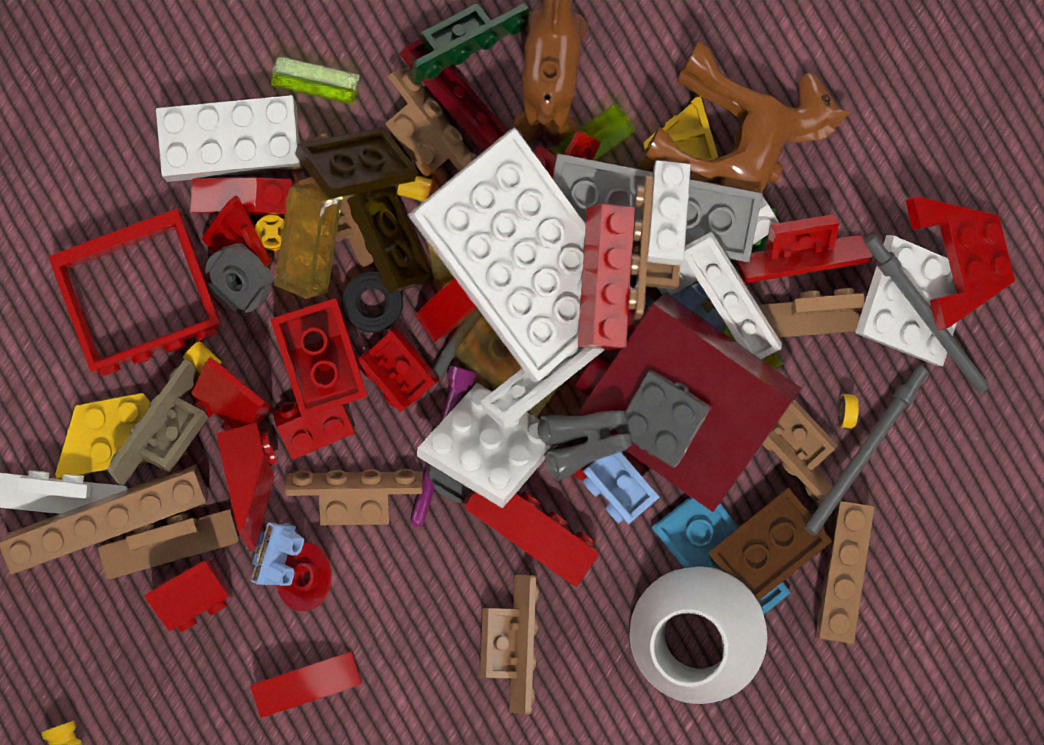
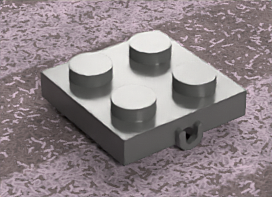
[615,370,711,468]

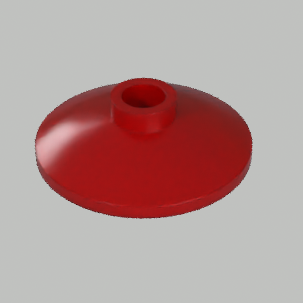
[276,542,332,612]

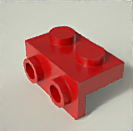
[357,328,440,412]
[273,401,355,460]

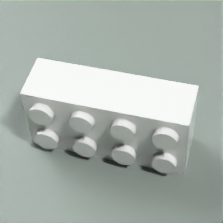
[156,95,302,182]

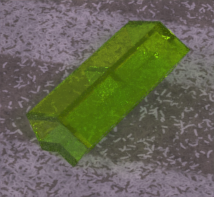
[271,56,362,105]
[550,103,636,161]

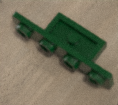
[411,3,530,84]

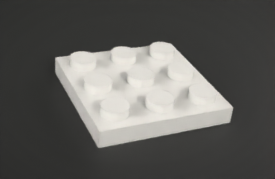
[855,235,957,366]
[417,383,557,508]

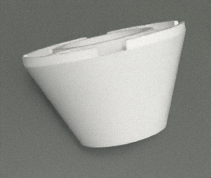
[630,566,768,704]

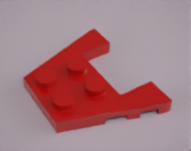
[905,196,1015,331]

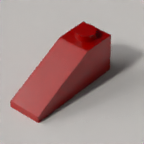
[190,178,294,219]

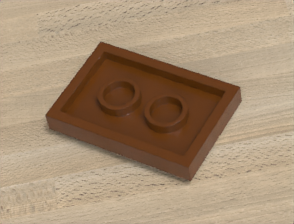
[708,487,832,601]

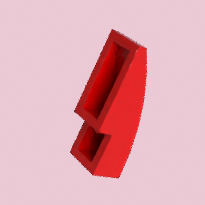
[415,278,478,343]
[250,651,362,718]

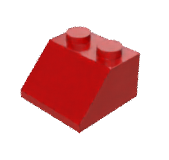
[144,560,232,633]

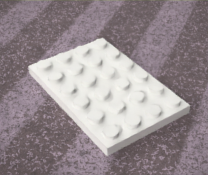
[408,129,632,382]

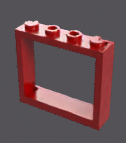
[48,208,223,377]

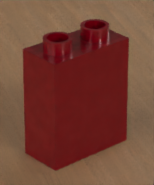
[575,293,802,512]

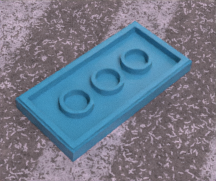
[651,497,791,615]

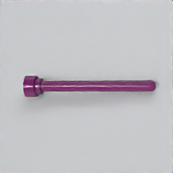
[411,365,476,527]

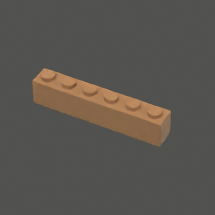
[0,464,209,575]

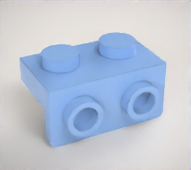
[582,452,660,525]

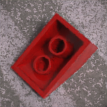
[270,298,368,418]
[191,357,273,431]
[216,423,278,550]

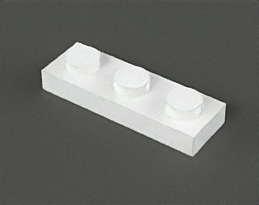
[647,160,690,266]

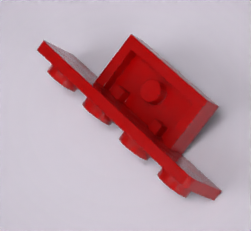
[733,214,873,283]

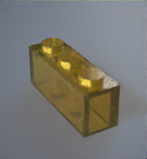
[275,183,343,299]

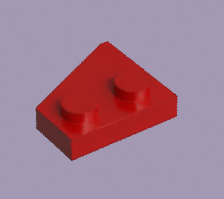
[201,195,271,267]

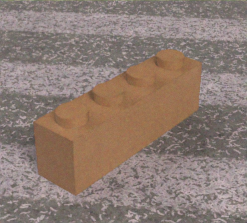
[815,501,874,644]

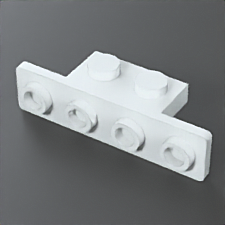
[0,470,127,514]

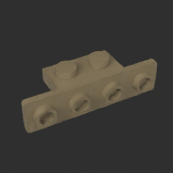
[107,359,208,485]

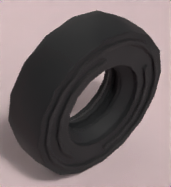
[342,272,403,333]

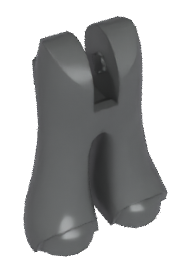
[537,411,632,481]

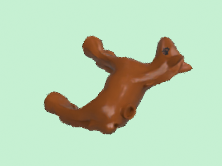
[513,0,588,146]
[637,40,851,194]

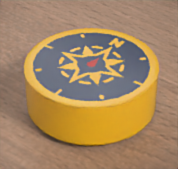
[837,394,859,429]

